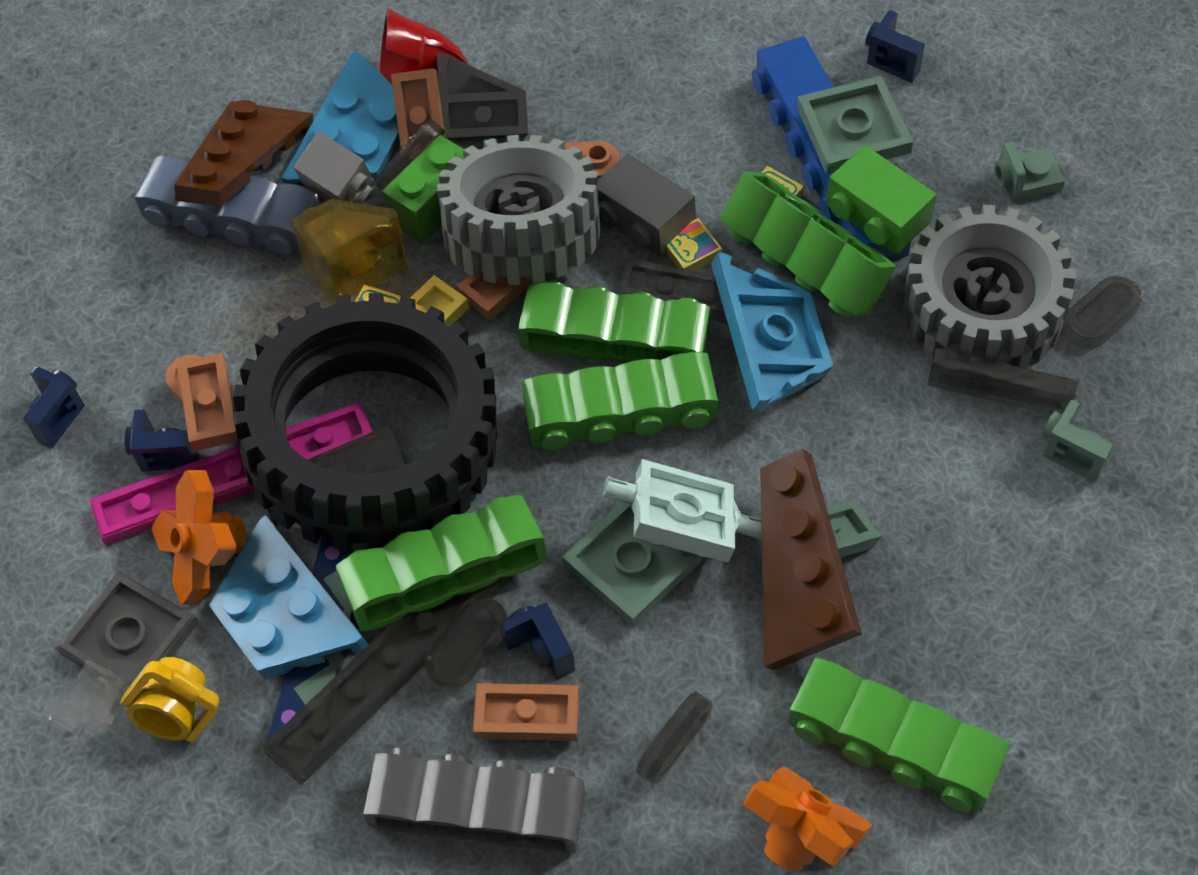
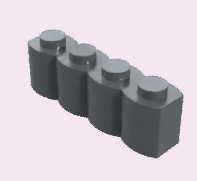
[363,748,585,853]

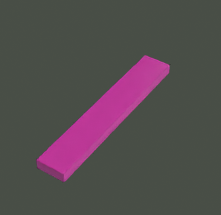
[89,401,377,545]

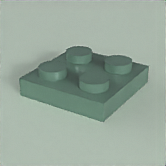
[797,75,913,175]
[562,501,702,627]

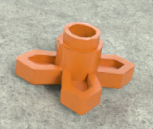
[152,470,246,605]
[743,766,872,872]

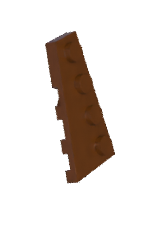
[174,100,313,207]
[760,449,862,670]

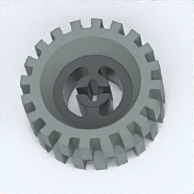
[437,135,600,285]
[902,205,1076,377]

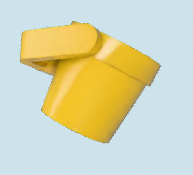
[120,657,219,743]

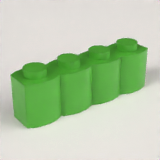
[720,171,896,317]
[518,280,710,363]
[521,352,718,450]
[336,495,547,631]
[788,658,1010,812]

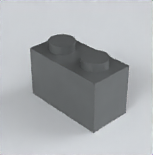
[597,153,696,257]

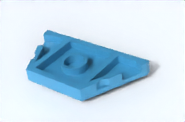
[282,51,400,185]
[711,253,833,411]
[209,515,369,679]

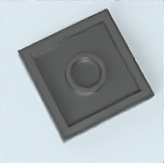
[56,571,199,693]

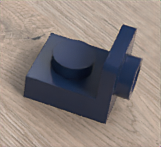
[865,10,925,83]
[23,366,85,448]
[124,409,199,471]
[501,602,575,679]

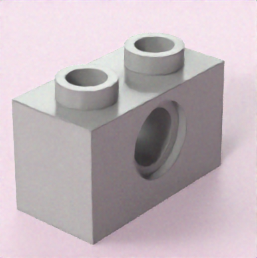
[293,131,375,217]

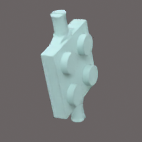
[602,459,762,563]

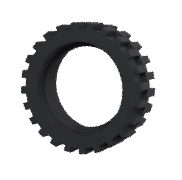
[233,293,497,551]

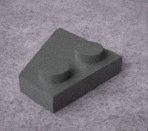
[437,54,528,138]

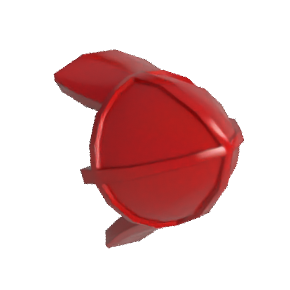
[379,8,467,85]

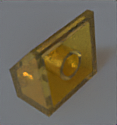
[291,199,409,306]

